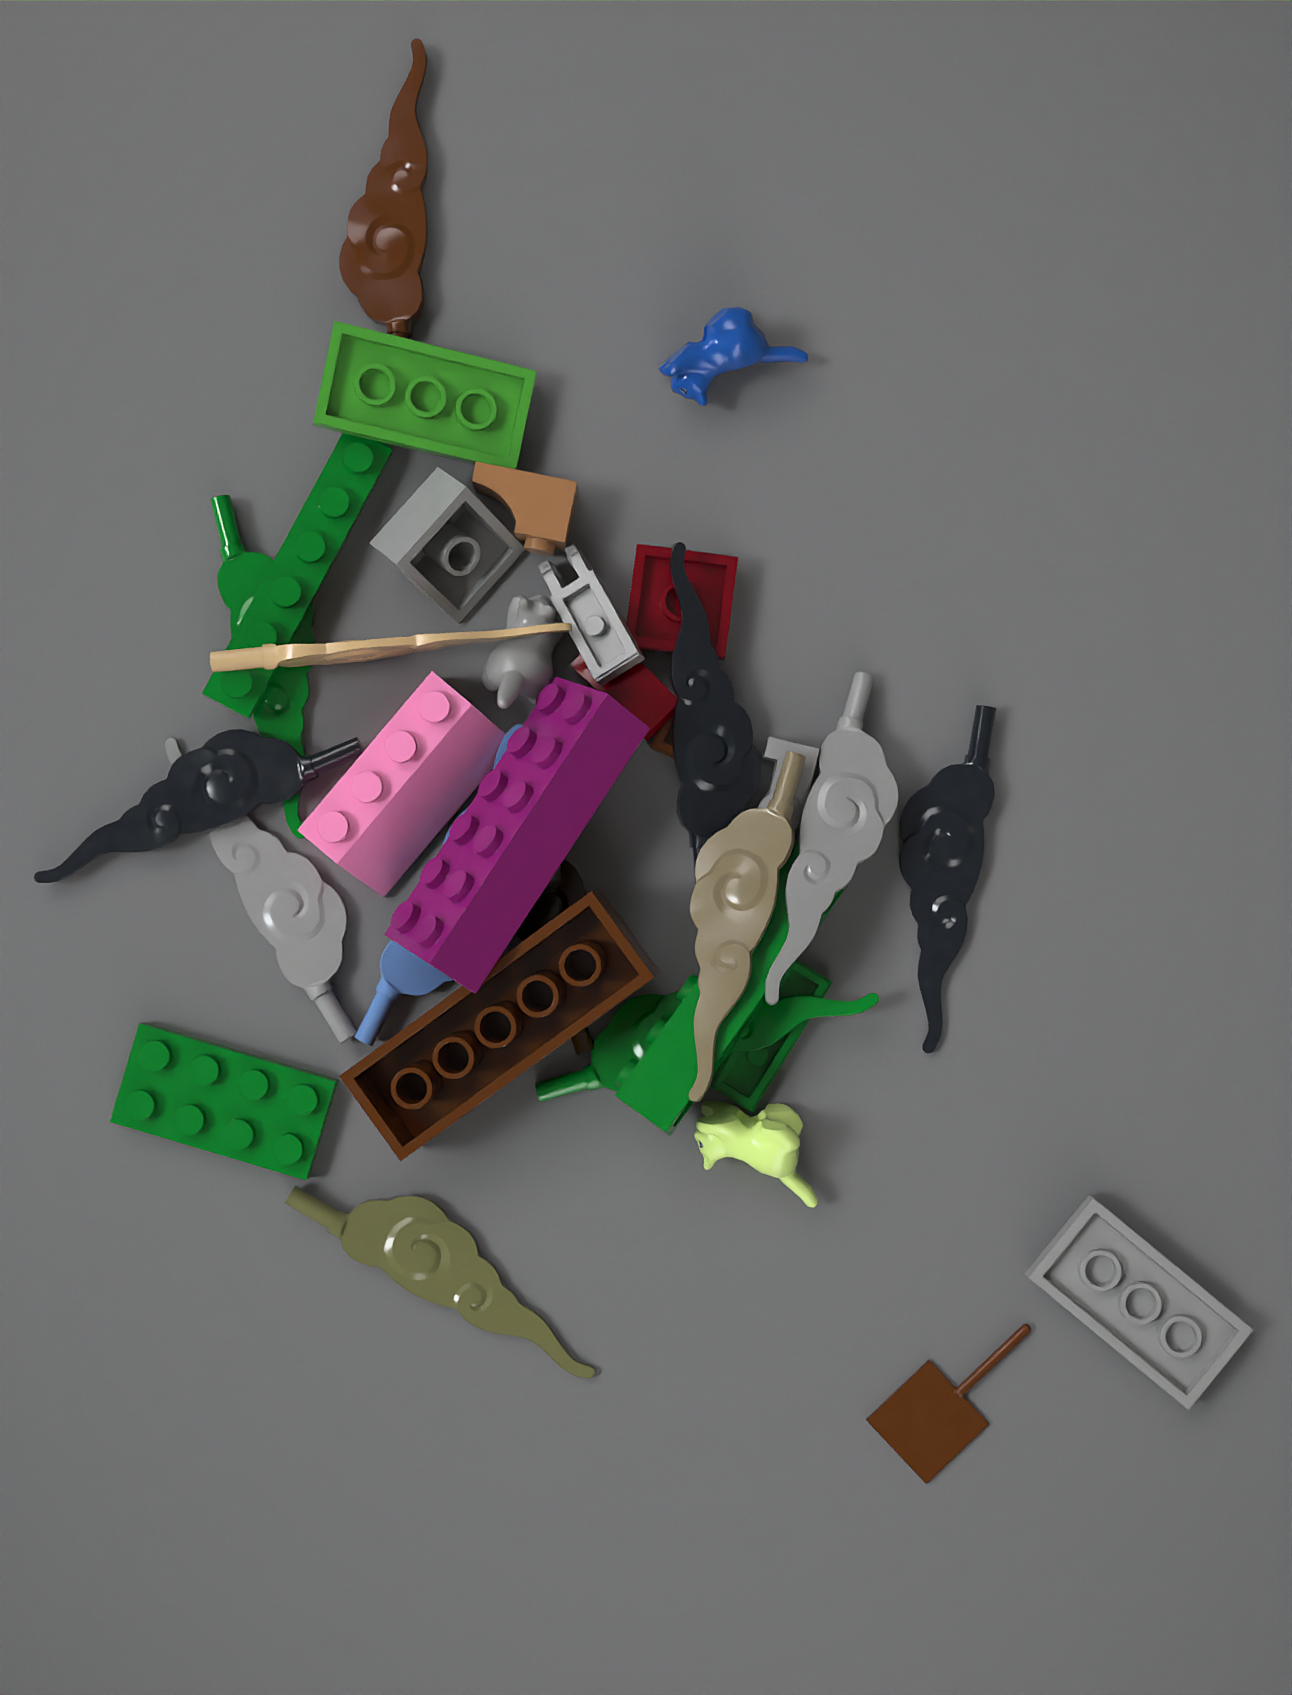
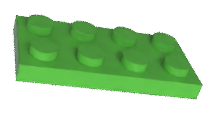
[313,321,537,469]

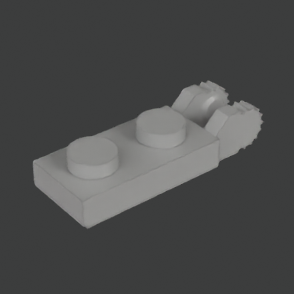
[538,542,645,686]

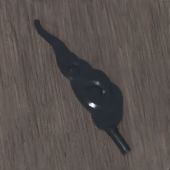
[669,542,761,885]
[899,705,996,1053]
[34,729,364,883]

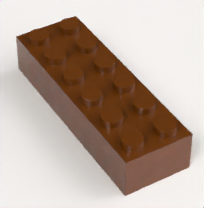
[339,888,660,1162]

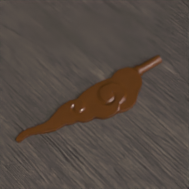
[339,38,428,339]

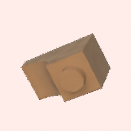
[472,461,579,556]

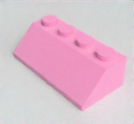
[297,671,505,898]

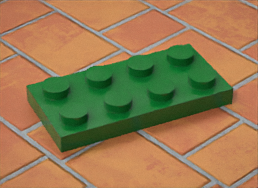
[109,1022,339,1180]

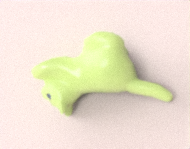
[694,1101,818,1208]

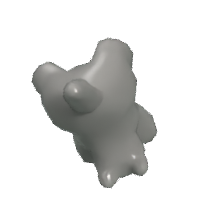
[481,595,566,709]

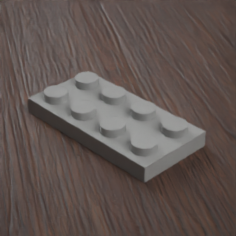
[1025,1195,1253,1410]

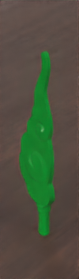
[210,495,316,839]
[535,991,879,1102]

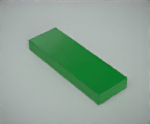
[710,959,833,1113]

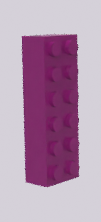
[384,676,650,994]

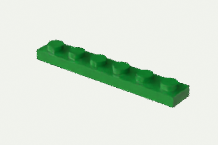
[202,433,392,720]

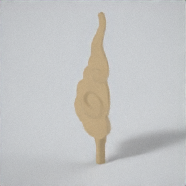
[210,623,572,672]

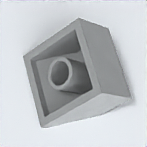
[370,467,524,624]

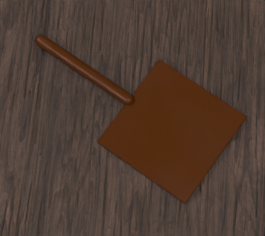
[866,1324,1031,1484]

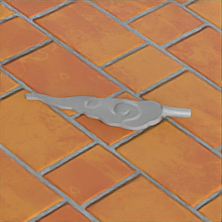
[765,672,898,1005]
[165,738,357,1044]

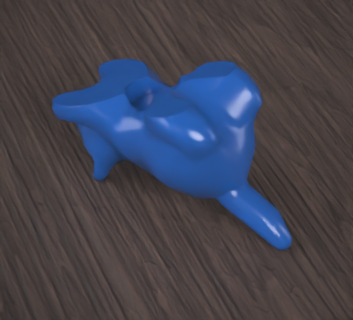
[658,307,808,406]

